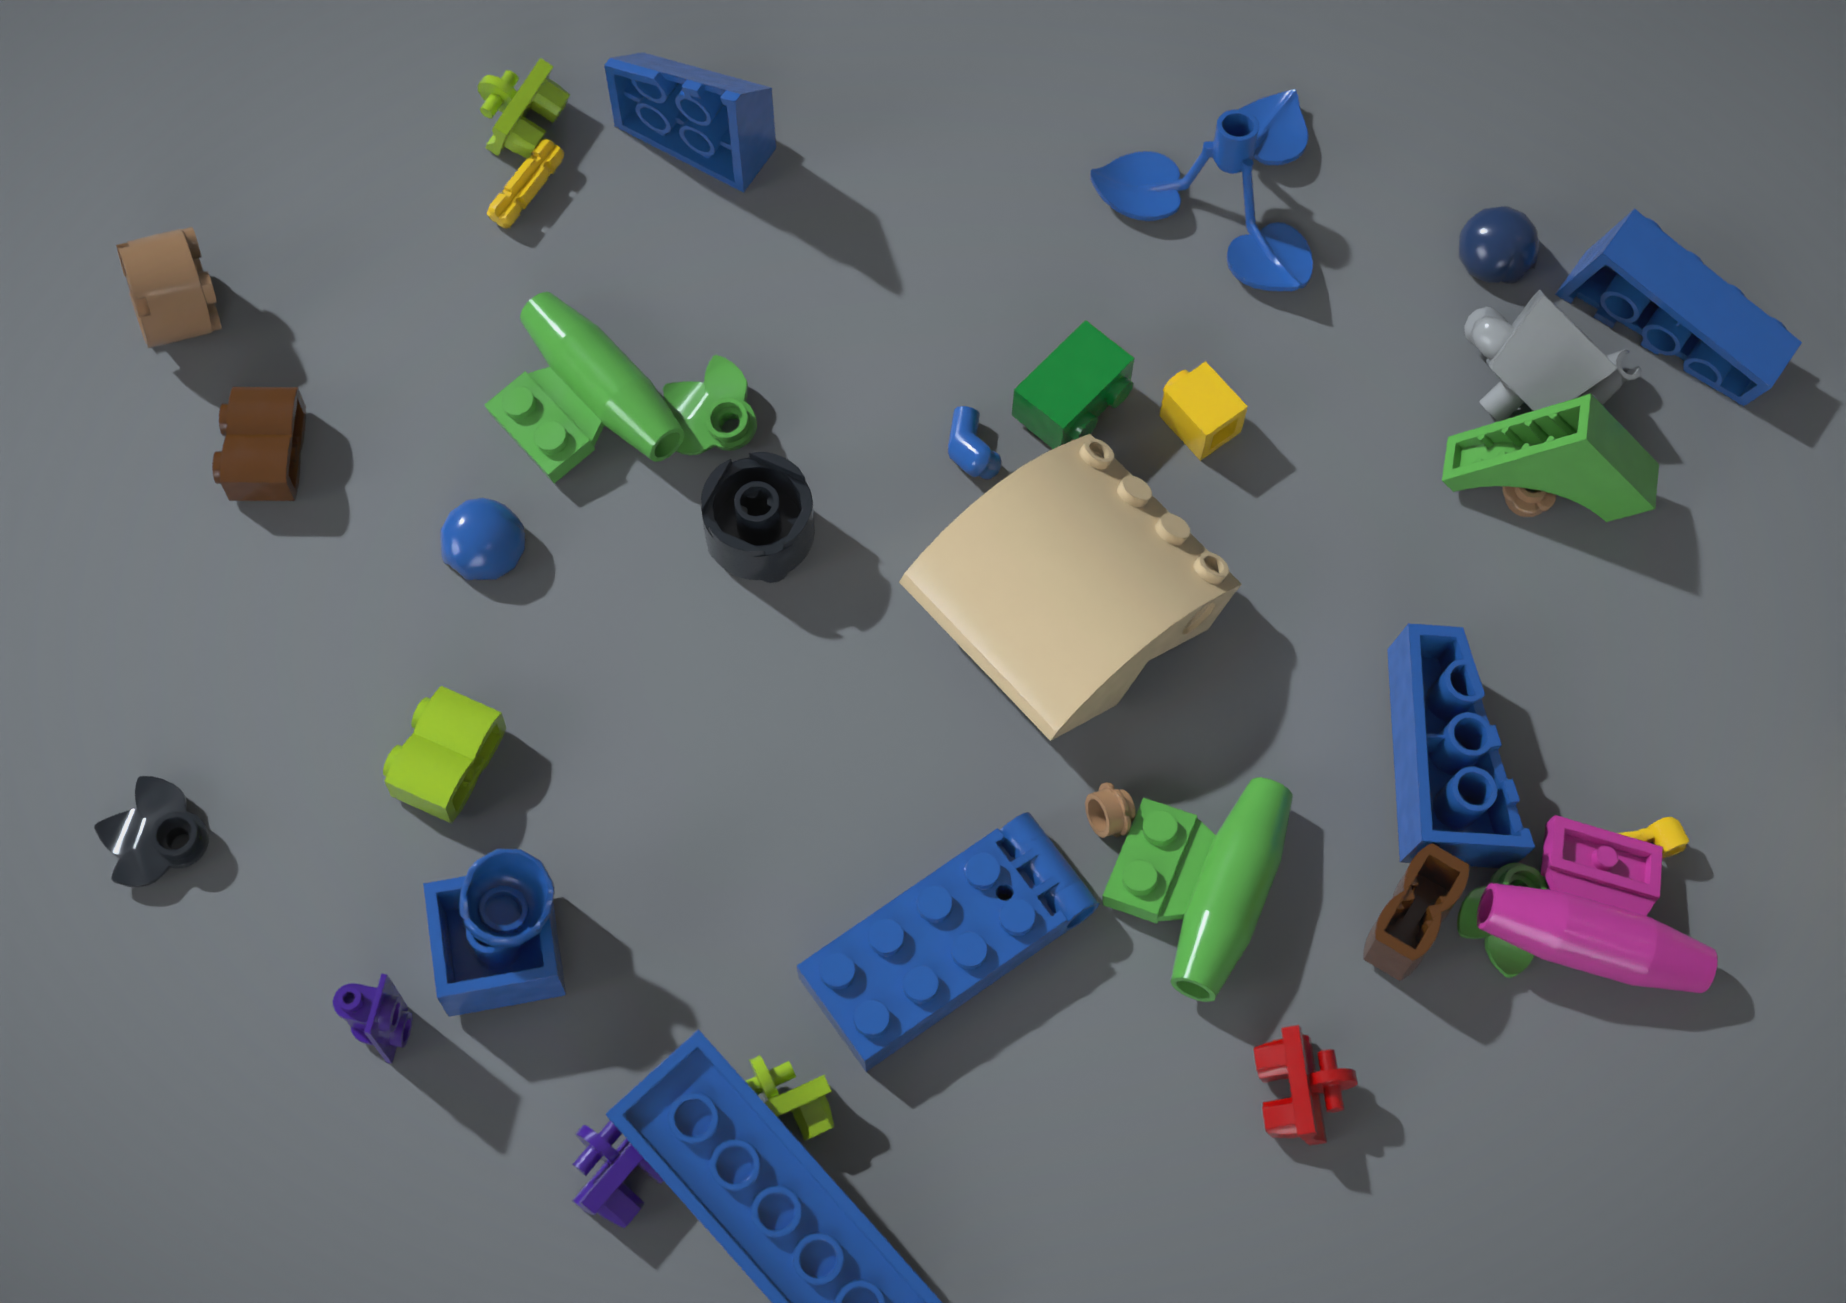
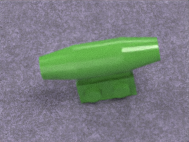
[484,292,685,484]
[1102,777,1293,1002]

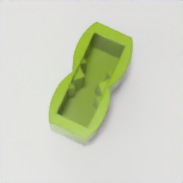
[383,686,506,824]

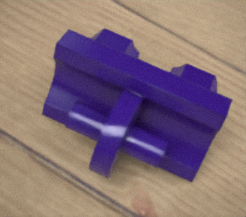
[572,1120,664,1228]

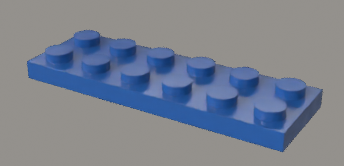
[605,1029,942,1303]

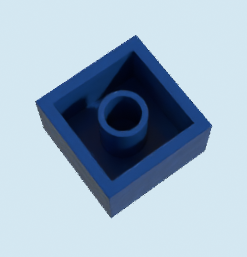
[423,876,566,1017]

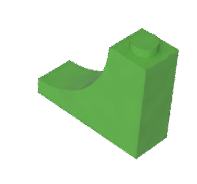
[1442,394,1659,522]

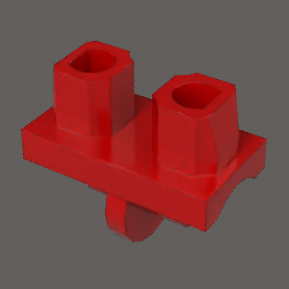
[1253,1025,1358,1146]

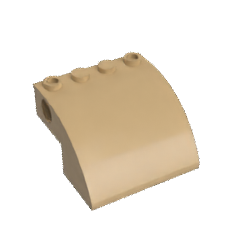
[899,434,1242,741]

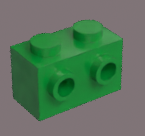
[1012,320,1135,449]

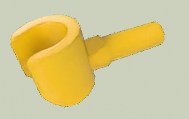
[1618,817,1689,858]

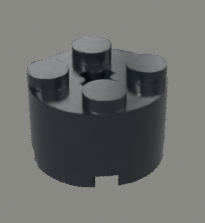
[701,452,815,583]

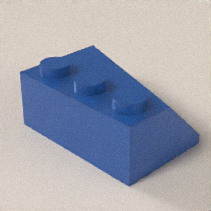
[604,52,776,193]

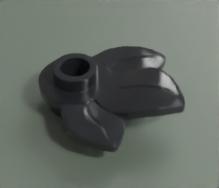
[94,776,209,887]

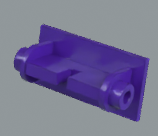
[333,973,413,1064]

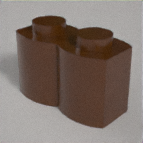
[212,387,306,501]
[1363,844,1469,981]

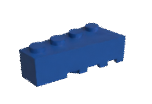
[1555,209,1802,406]
[1387,623,1535,868]

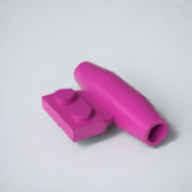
[1476,815,1718,993]

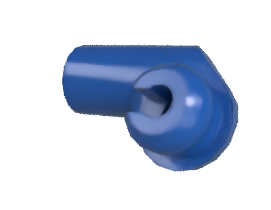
[948,406,1002,480]

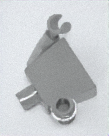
[1464,290,1642,421]

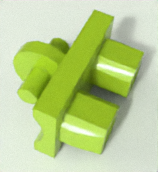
[477,58,570,158]
[745,1055,834,1141]

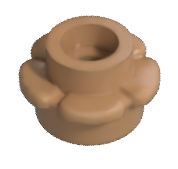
[1502,486,1557,517]
[1085,782,1136,838]

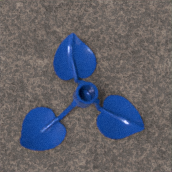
[1090,89,1313,291]

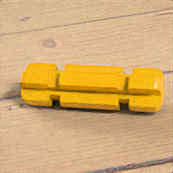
[487,139,564,229]

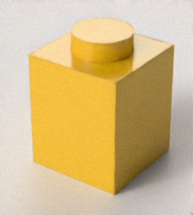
[1159,361,1248,461]

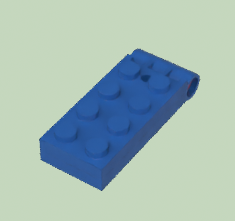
[796,812,1100,1072]

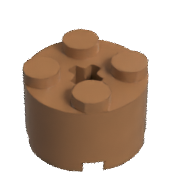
[116,227,222,349]

